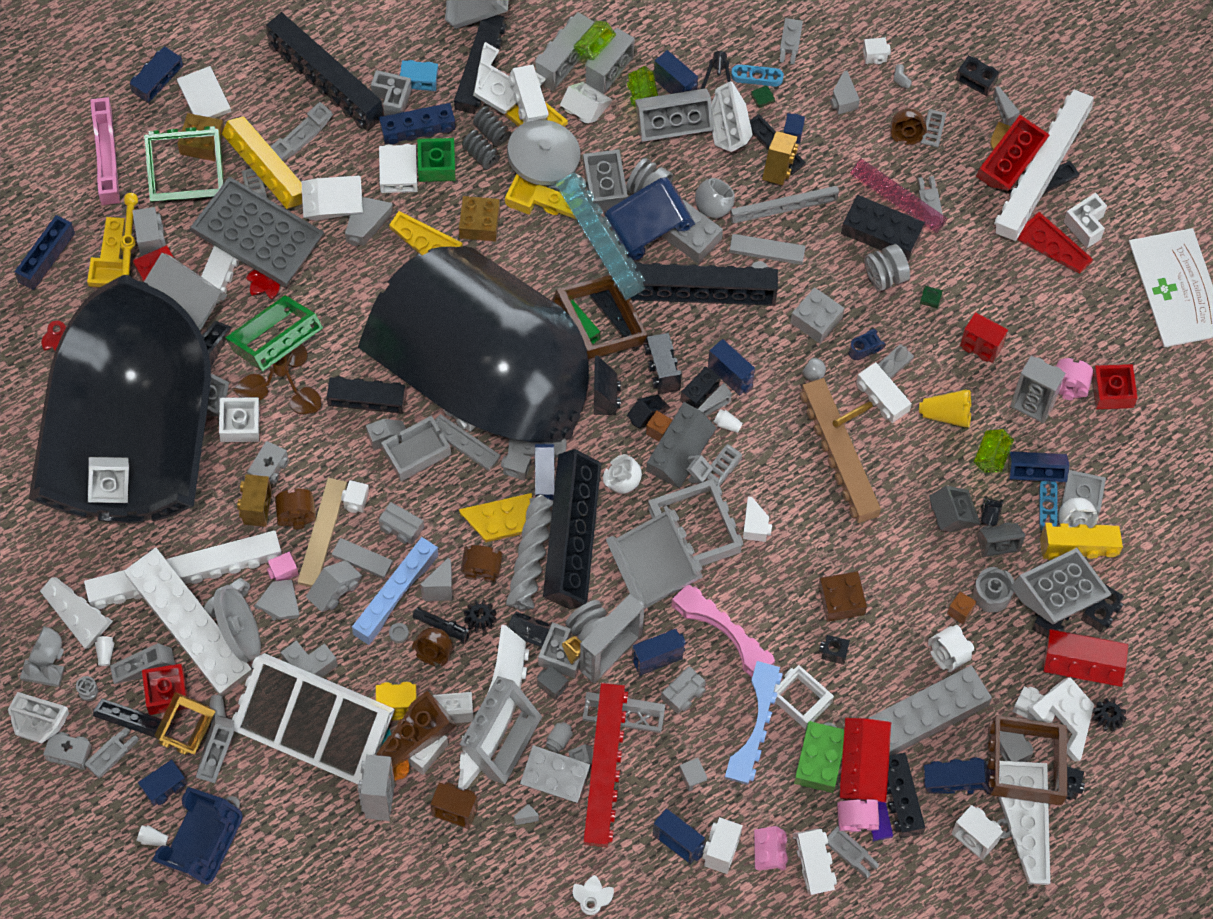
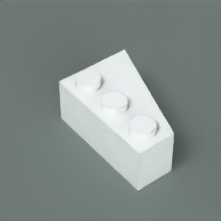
[792,828,837,895]

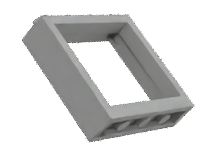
[648,479,743,566]
[580,594,644,684]
[460,676,542,784]

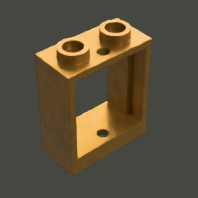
[154,692,215,755]

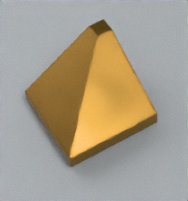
[562,635,582,664]

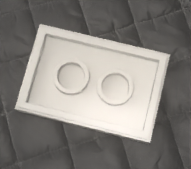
[177,66,231,118]

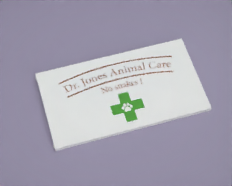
[1129,228,1213,347]

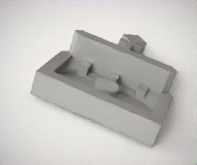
[254,580,299,621]

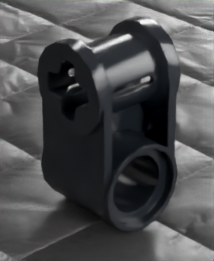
[981,496,1003,526]

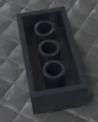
[841,195,925,262]

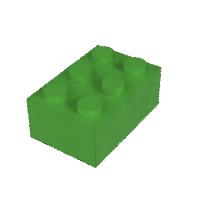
[794,721,844,793]

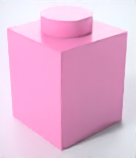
[267,552,299,581]

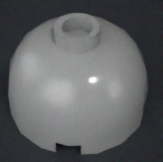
[28,626,64,666]

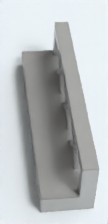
[582,692,665,733]

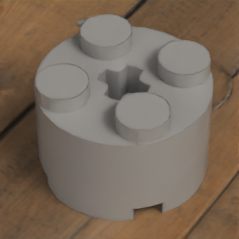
[973,567,1014,612]

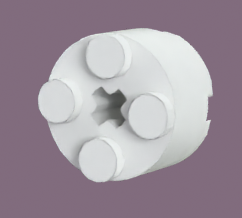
[928,625,974,672]

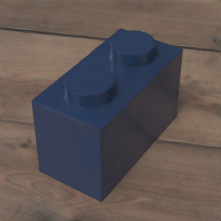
[138,759,187,807]

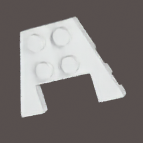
[473,42,546,114]
[1027,677,1094,762]

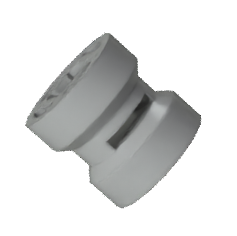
[76,676,98,701]

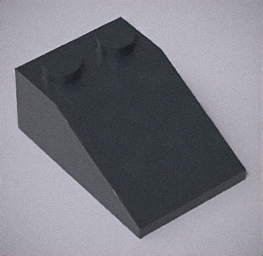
[594,356,621,415]

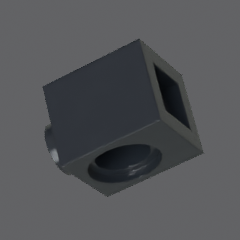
[819,635,850,665]

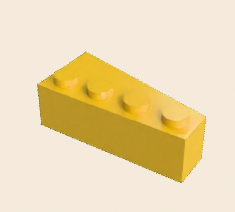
[1040,523,1123,561]

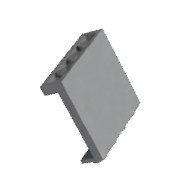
[445,0,509,29]
[144,253,228,330]
[606,506,703,609]

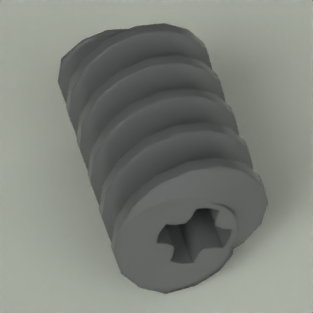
[473,106,511,146]
[462,130,500,170]

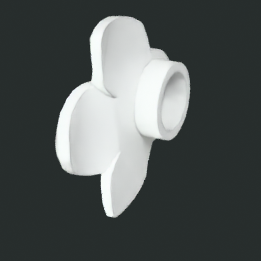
[573,875,614,915]

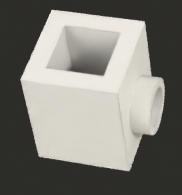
[863,37,891,64]
[341,480,369,513]

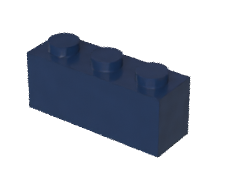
[130,46,183,103]
[1008,451,1070,482]

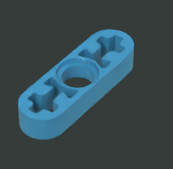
[731,65,784,86]
[1039,481,1057,531]

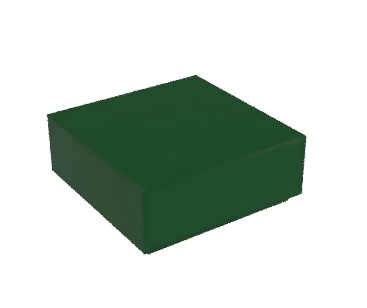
[751,85,775,108]
[920,286,943,309]

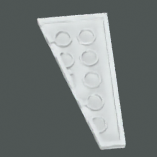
[986,761,1050,885]

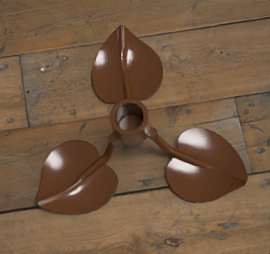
[233,344,322,414]

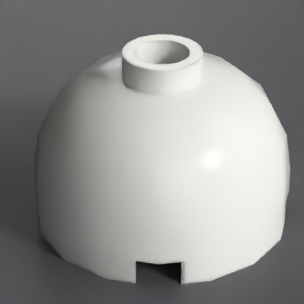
[603,454,642,494]
[1058,498,1099,528]

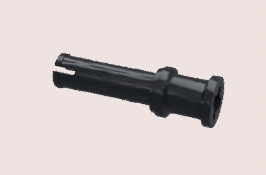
[413,607,472,644]

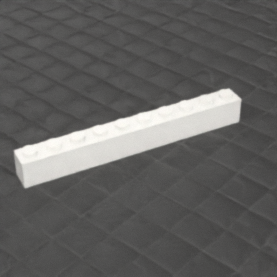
[994,90,1094,241]
[84,531,282,609]

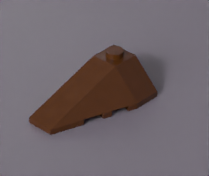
[376,691,457,768]

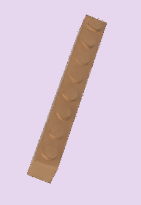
[800,378,881,523]

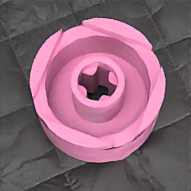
[1056,358,1093,400]
[837,800,879,832]

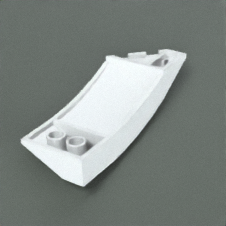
[458,625,529,790]

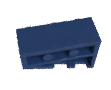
[924,757,991,794]

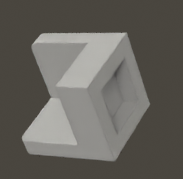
[687,455,713,483]
[679,758,707,792]

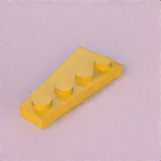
[389,211,463,255]

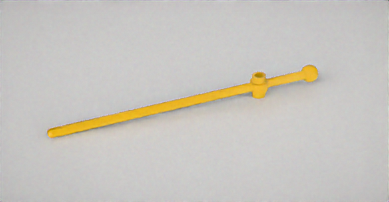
[120,193,138,275]

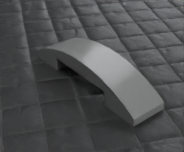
[271,102,333,161]

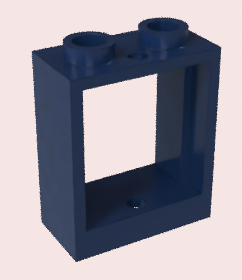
[652,808,705,865]

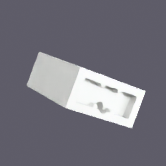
[774,665,834,730]

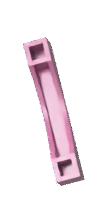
[90,97,120,205]
[672,585,775,677]

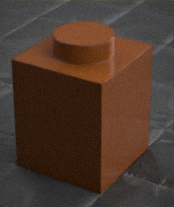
[646,411,673,442]
[947,591,976,625]

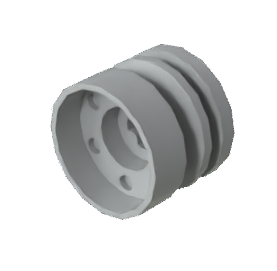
[626,158,673,194]
[864,244,910,292]
[565,600,607,641]

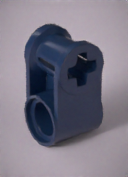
[848,329,886,360]

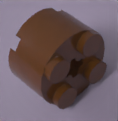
[275,488,316,530]
[460,545,503,583]

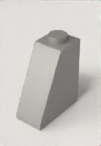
[345,197,393,246]

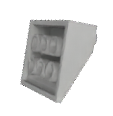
[1011,548,1111,624]

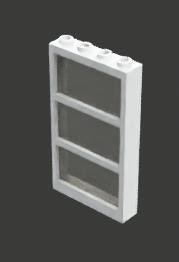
[232,653,395,784]

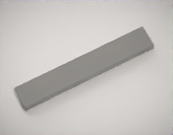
[730,186,839,224]

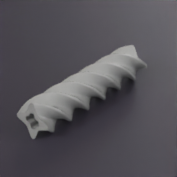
[506,495,553,612]

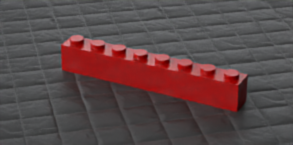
[584,683,628,848]

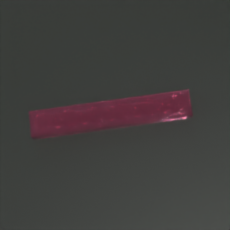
[850,158,948,234]

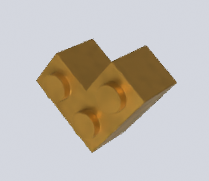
[762,131,799,185]

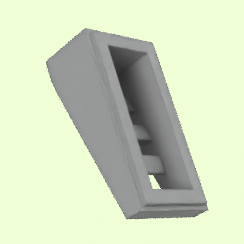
[993,86,1020,126]
[920,109,947,148]
[241,169,267,198]
[698,383,732,416]
[706,444,742,486]

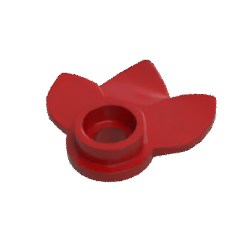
[246,270,280,299]
[41,320,66,351]

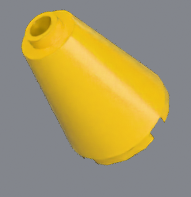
[919,390,971,428]

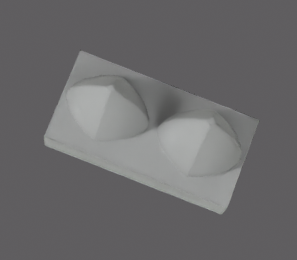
[878,344,914,379]
[20,660,65,687]

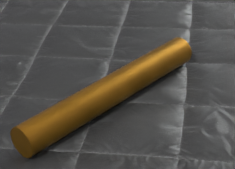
[832,401,873,428]

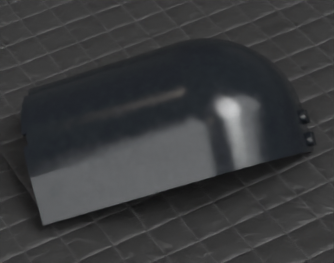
[358,247,589,442]
[29,275,211,523]

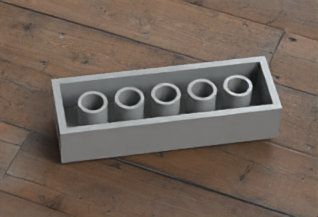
[869,665,992,755]

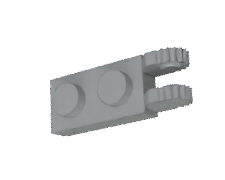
[779,18,803,64]
[918,176,944,225]
[85,727,139,779]
[826,826,879,878]

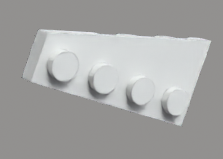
[40,577,113,648]

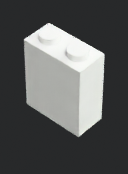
[379,144,418,193]

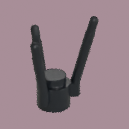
[701,51,731,89]

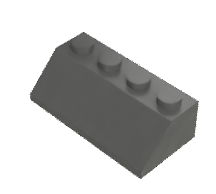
[646,402,716,489]

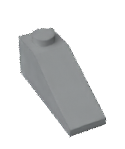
[110,643,175,684]
[196,715,235,783]

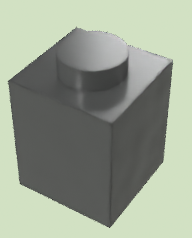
[537,666,568,701]

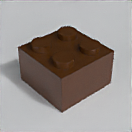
[818,571,867,622]
[430,782,478,830]

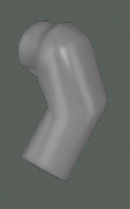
[894,64,912,89]

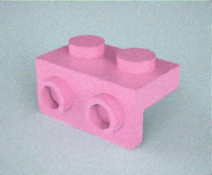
[754,826,788,871]

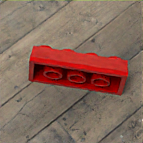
[976,115,1050,190]
[1042,629,1129,687]
[840,718,892,803]

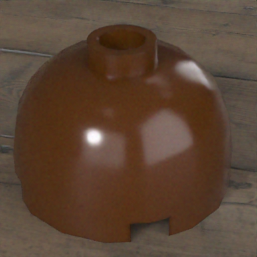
[890,108,927,145]
[412,628,453,666]

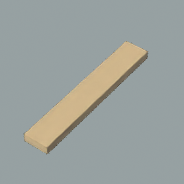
[298,478,347,587]

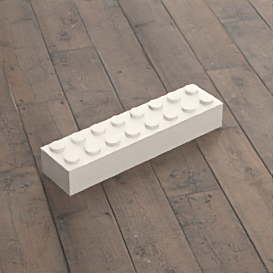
[124,548,252,696]

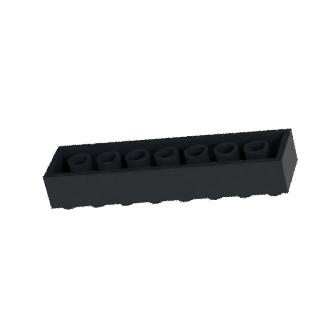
[266,12,383,132]
[627,262,778,306]
[543,449,601,609]

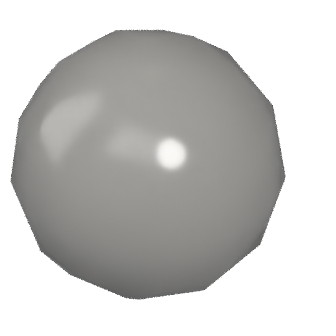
[802,358,826,381]

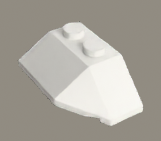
[712,81,753,152]
[8,692,69,744]

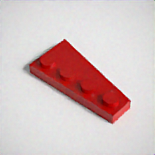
[1017,212,1093,274]

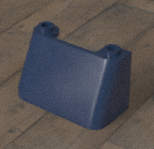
[605,177,695,262]
[152,787,243,885]

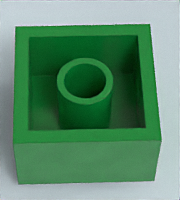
[417,138,456,182]

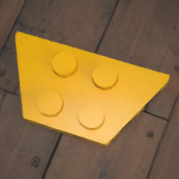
[459,493,532,543]

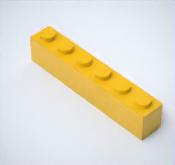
[222,116,303,209]

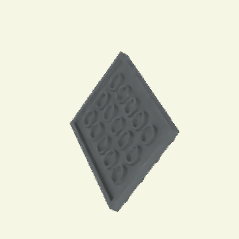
[190,177,324,287]

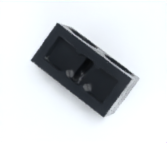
[956,55,1000,96]
[680,366,720,409]
[1081,584,1124,632]
[508,611,552,647]

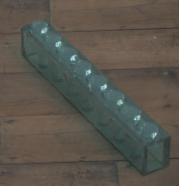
[555,172,645,300]

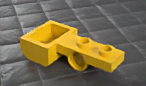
[505,174,583,219]
[87,217,130,287]

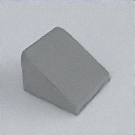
[568,744,593,765]
[514,804,539,825]

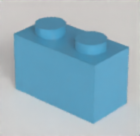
[400,60,439,91]

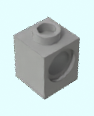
[501,450,531,481]

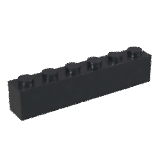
[454,15,507,114]

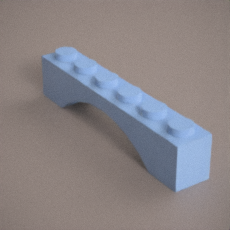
[352,537,438,645]
[725,661,783,785]

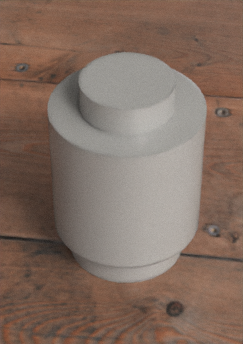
[545,722,573,753]

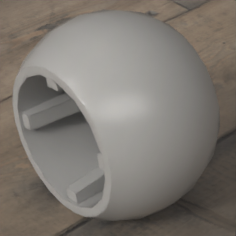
[695,178,735,218]

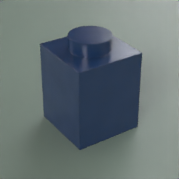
[783,113,805,144]

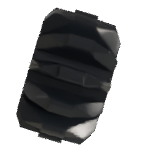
[464,600,497,634]
[1092,698,1127,732]

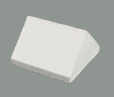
[433,692,473,723]

